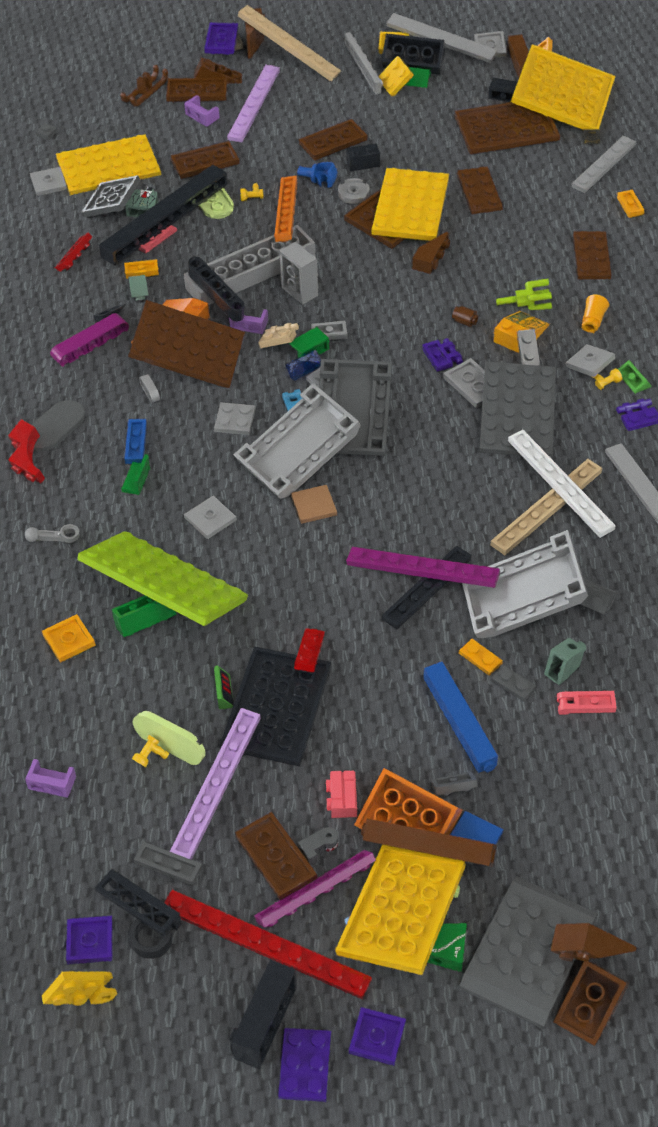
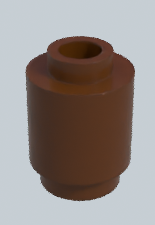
[452,306,479,327]

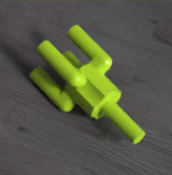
[496,279,552,310]

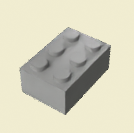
[280,242,318,305]

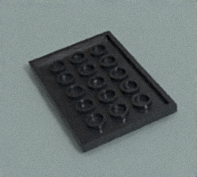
[220,646,332,767]

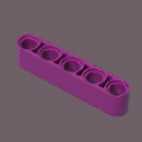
[50,313,129,367]

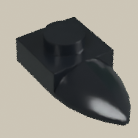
[93,304,126,322]

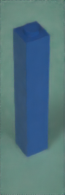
[424,662,498,773]

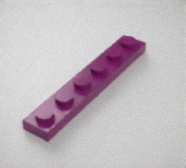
[254,850,376,927]

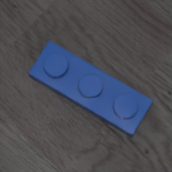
[124,419,147,464]

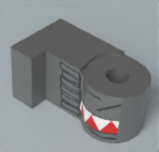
[298,827,338,866]

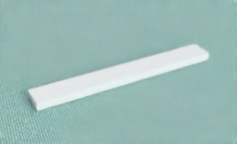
[508,430,616,538]

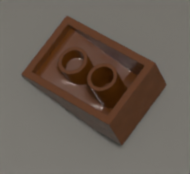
[245,8,265,59]
[551,923,636,961]
[554,960,630,1046]

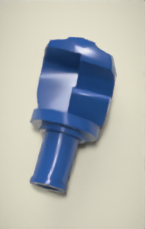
[297,162,338,188]

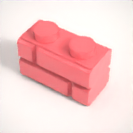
[326,771,357,818]

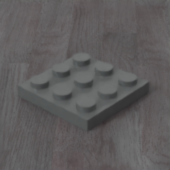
[82,175,141,217]

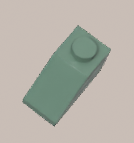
[129,275,148,301]

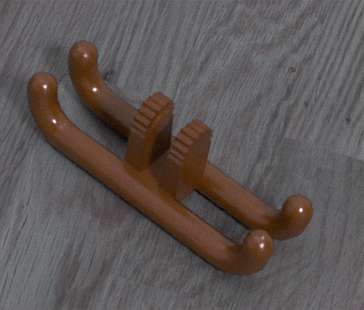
[120,65,168,107]

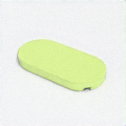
[198,188,234,219]
[133,711,205,765]

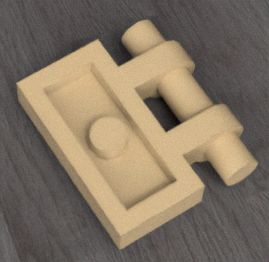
[258,323,299,348]

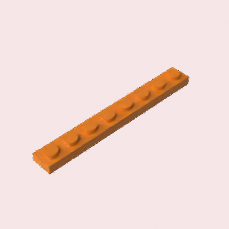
[274,176,298,242]

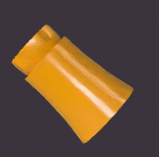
[582,295,609,333]

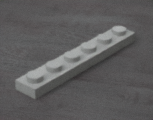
[345,32,383,94]
[571,136,636,193]

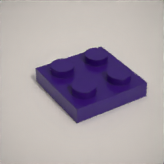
[66,916,113,964]
[349,1007,406,1066]

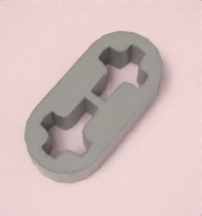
[139,374,160,403]

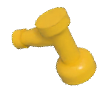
[240,183,263,201]
[591,368,622,390]
[132,735,169,767]

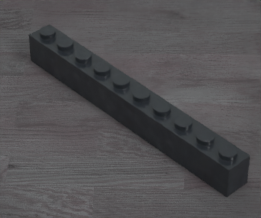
[99,164,227,266]

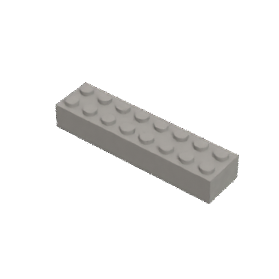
[184,225,315,305]

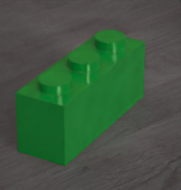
[111,595,177,637]

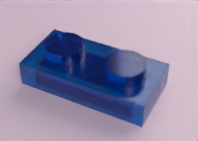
[285,350,321,381]

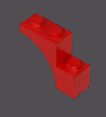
[8,419,45,483]

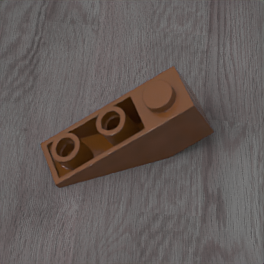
[194,57,242,84]
[412,232,450,274]

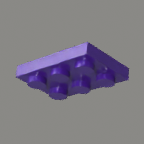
[204,22,239,55]
[278,1028,331,1102]

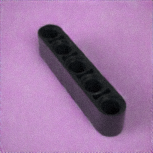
[188,257,245,321]

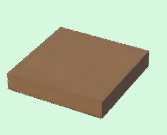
[291,485,337,524]

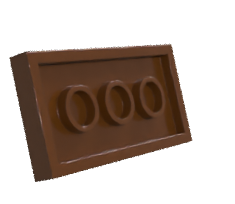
[166,78,228,101]
[299,119,367,161]
[171,141,240,179]
[457,166,503,215]
[573,231,611,279]
[235,812,318,901]

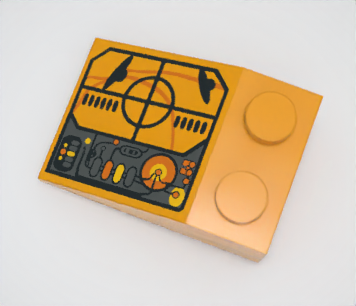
[494,311,549,353]

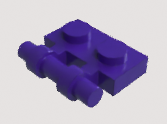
[422,338,464,372]
[616,398,658,431]

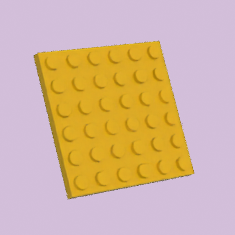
[511,44,615,134]

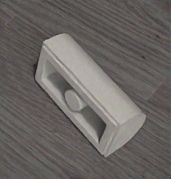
[311,321,347,340]

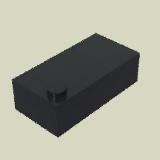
[381,33,445,75]
[230,959,297,1070]

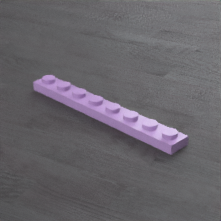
[227,65,280,142]
[170,708,261,860]

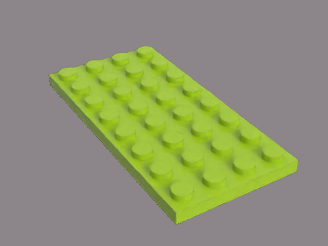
[77,531,248,626]

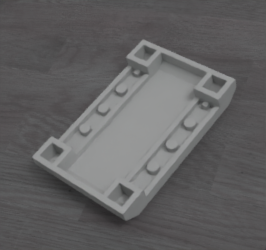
[233,383,361,499]
[462,530,588,638]

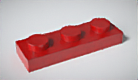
[55,232,92,271]
[294,628,325,672]

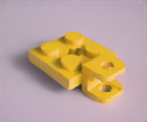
[42,972,117,1006]

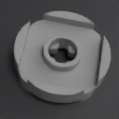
[338,178,369,204]

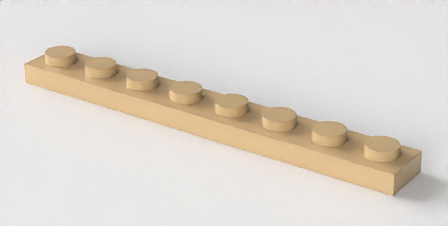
[238,5,341,81]
[490,459,602,556]

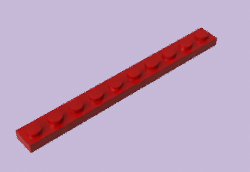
[164,890,372,999]

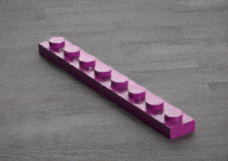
[346,547,500,588]

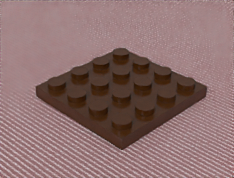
[344,188,406,249]

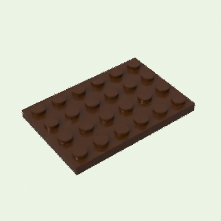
[455,102,560,154]
[128,300,245,388]

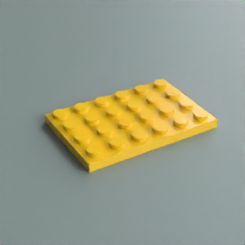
[56,134,161,195]
[372,168,449,241]
[335,844,465,975]

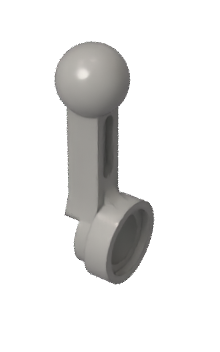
[25,524,79,543]

